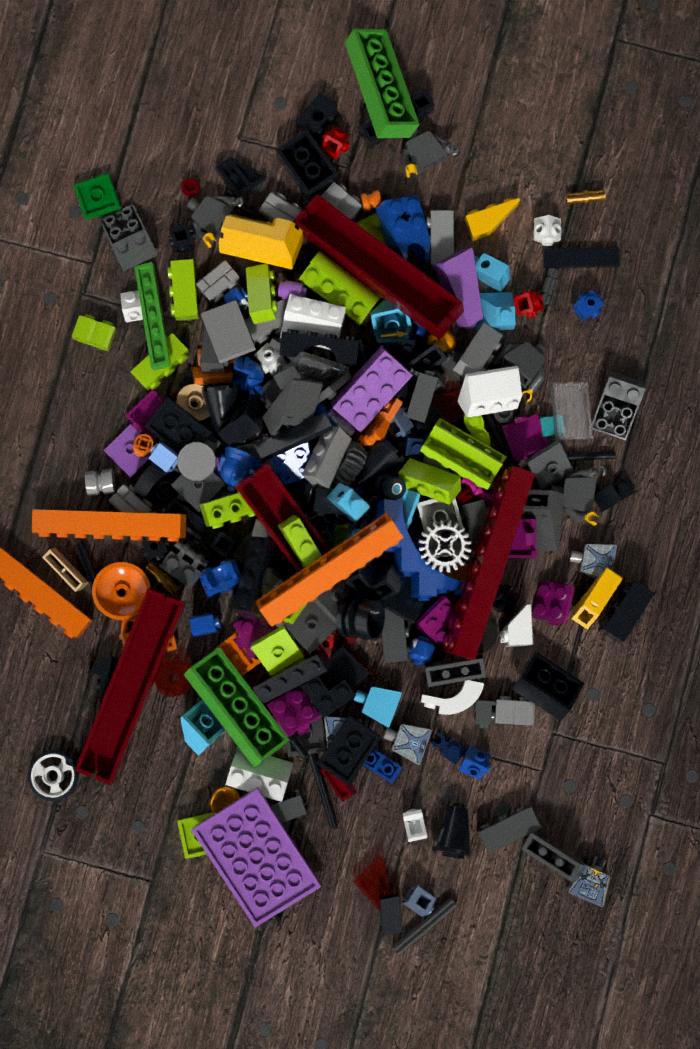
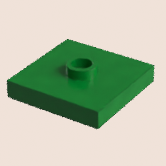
[73,173,121,221]

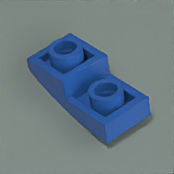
[363,749,403,784]

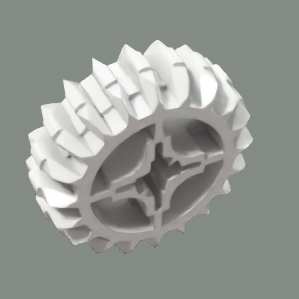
[419,520,471,572]

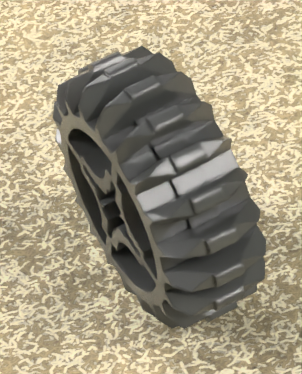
[330,441,367,488]

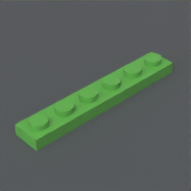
[134,262,172,371]

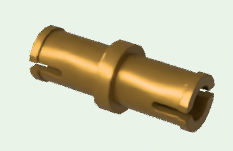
[566,189,605,205]
[144,561,180,596]

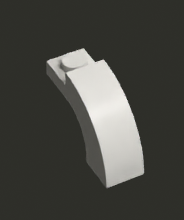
[420,680,484,715]

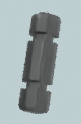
[541,268,558,305]

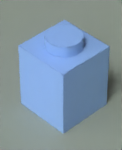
[149,443,179,472]

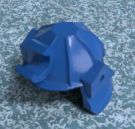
[232,356,264,396]
[217,447,262,493]

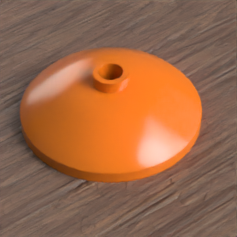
[92,562,150,620]

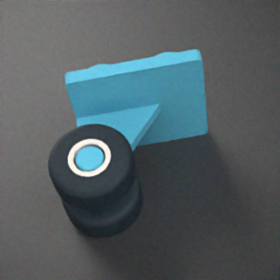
[373,473,420,530]

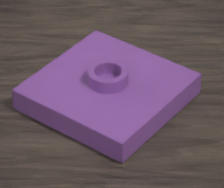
[104,424,154,478]

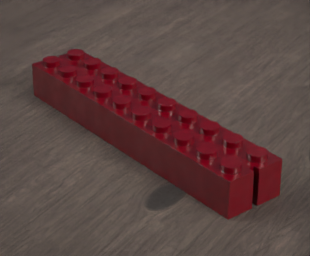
[293,194,464,340]
[234,463,361,644]
[443,466,535,661]
[74,588,187,785]

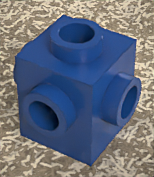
[572,290,604,322]
[459,745,491,780]

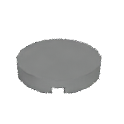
[177,442,216,481]

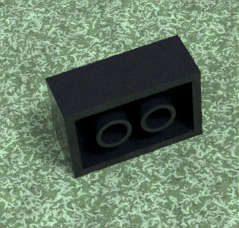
[276,129,339,202]
[599,580,655,643]
[512,651,585,721]

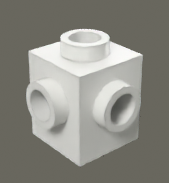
[534,215,561,246]
[254,342,287,376]

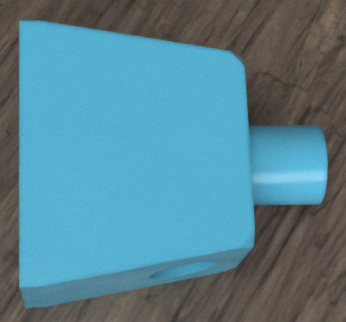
[474,253,511,293]
[327,483,370,522]
[354,686,402,727]

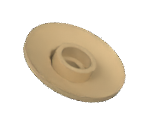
[176,384,210,421]

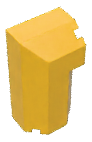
[219,214,303,269]

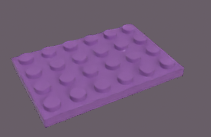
[191,787,321,927]

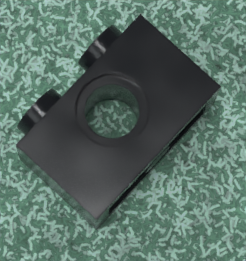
[296,92,338,139]

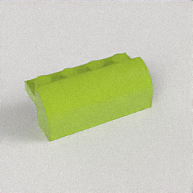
[298,251,381,326]
[420,418,507,490]

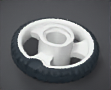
[28,750,79,801]

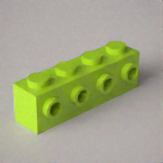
[199,492,255,529]

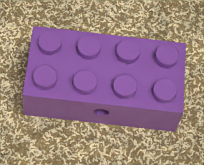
[330,345,413,432]

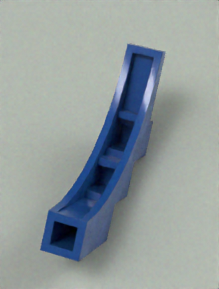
[376,499,463,601]

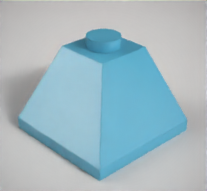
[475,292,516,331]
[370,299,412,330]
[180,699,225,756]

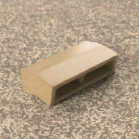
[42,547,89,592]

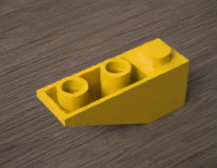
[465,197,520,241]
[572,567,623,629]

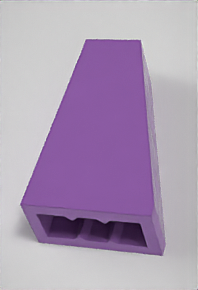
[433,248,483,329]

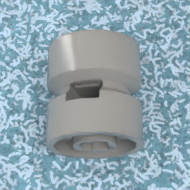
[85,469,116,496]

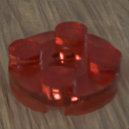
[155,658,192,697]

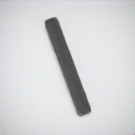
[393,898,457,955]

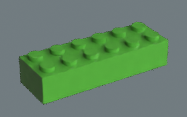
[345,29,420,138]
[184,647,290,768]

